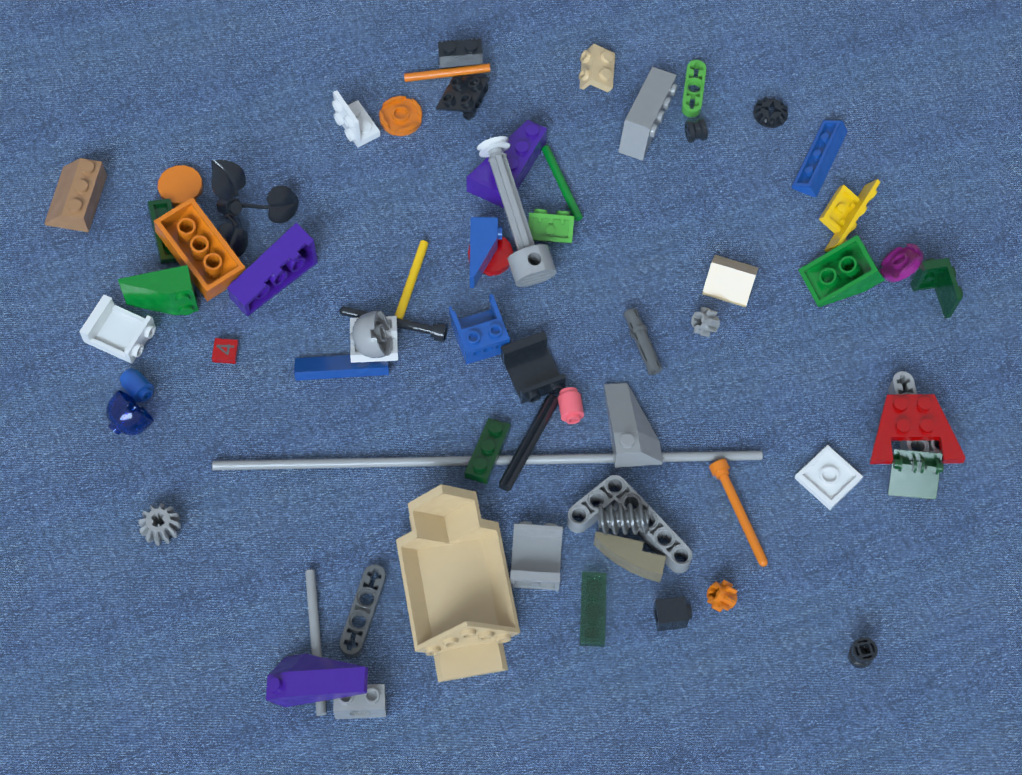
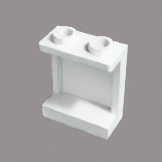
[79,295,156,364]

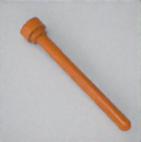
[709,459,768,567]

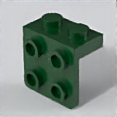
[910,258,963,318]

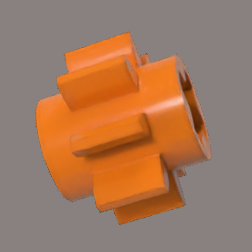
[707,580,737,612]

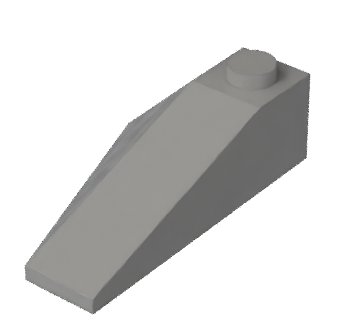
[604,383,663,468]

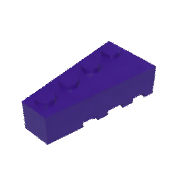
[466,120,547,208]
[227,223,318,317]

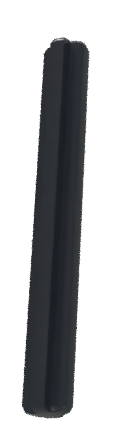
[499,394,558,492]

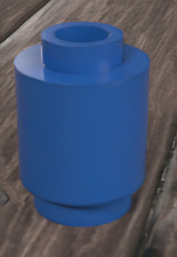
[120,368,154,402]

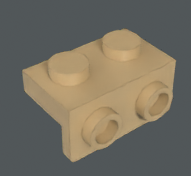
[579,44,615,92]

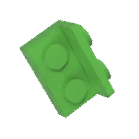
[528,209,574,244]

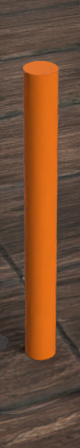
[404,63,490,82]

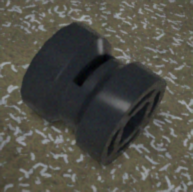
[848,637,878,669]

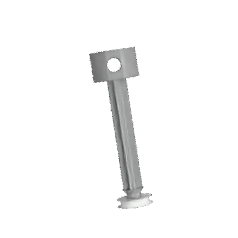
[477,136,557,287]

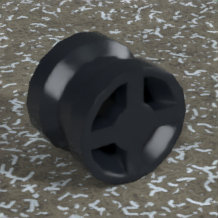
[685,118,708,143]

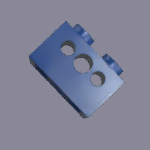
[449,294,510,365]

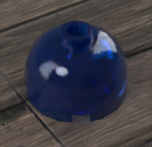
[106,390,154,436]

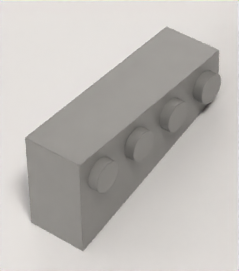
[618,67,678,161]

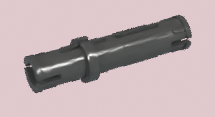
[623,308,663,375]

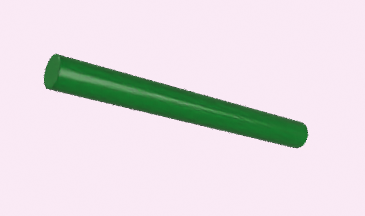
[541,145,583,221]

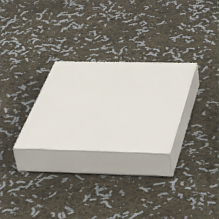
[795,445,863,510]

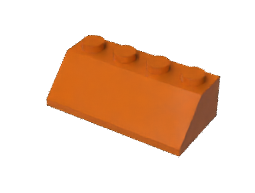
[154,197,245,302]

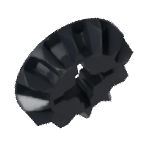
[753,96,788,128]

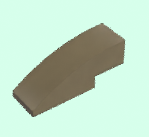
[594,531,666,583]

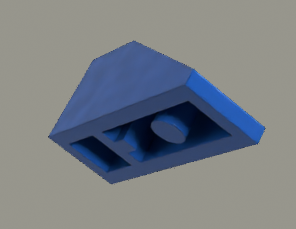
[470,217,502,288]

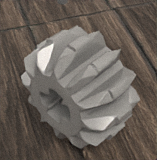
[138,503,181,546]

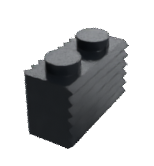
[438,38,483,69]

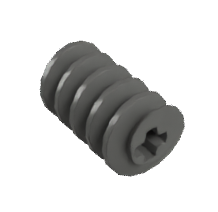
[598,503,649,535]

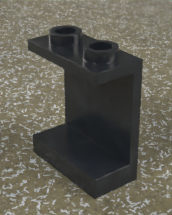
[500,331,566,404]

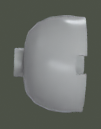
[350,311,392,358]

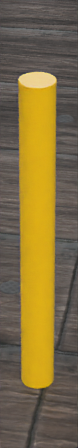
[394,240,429,319]

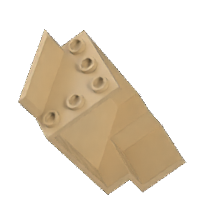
[396,484,520,682]

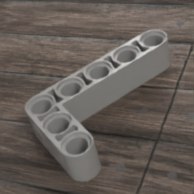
[567,475,693,574]

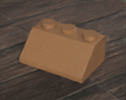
[45,158,107,232]

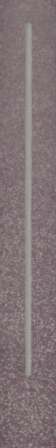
[212,451,763,470]

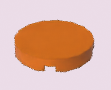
[379,96,423,136]
[158,165,203,207]

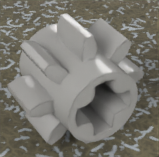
[691,307,720,337]

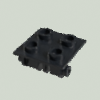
[436,76,489,120]

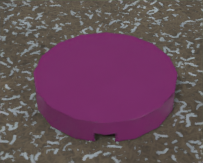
[880,243,923,282]

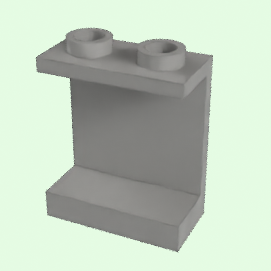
[510,521,563,591]

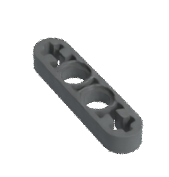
[340,564,386,658]

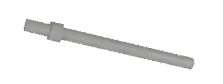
[305,570,327,716]

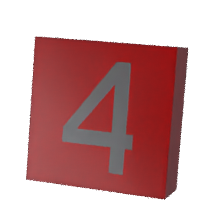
[212,338,239,364]

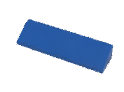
[791,120,847,197]
[294,355,389,381]

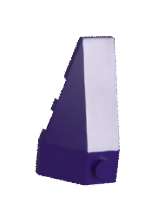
[266,653,368,707]

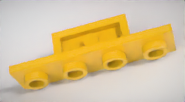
[819,179,880,252]

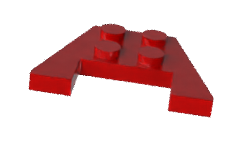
[870,394,966,464]

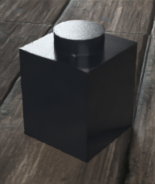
[653,596,692,631]

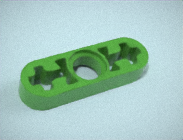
[681,60,706,118]

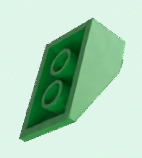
[798,235,885,307]
[118,265,199,315]

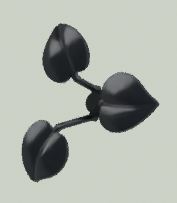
[211,160,299,257]

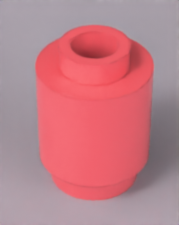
[558,387,584,424]

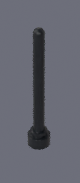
[339,306,448,342]

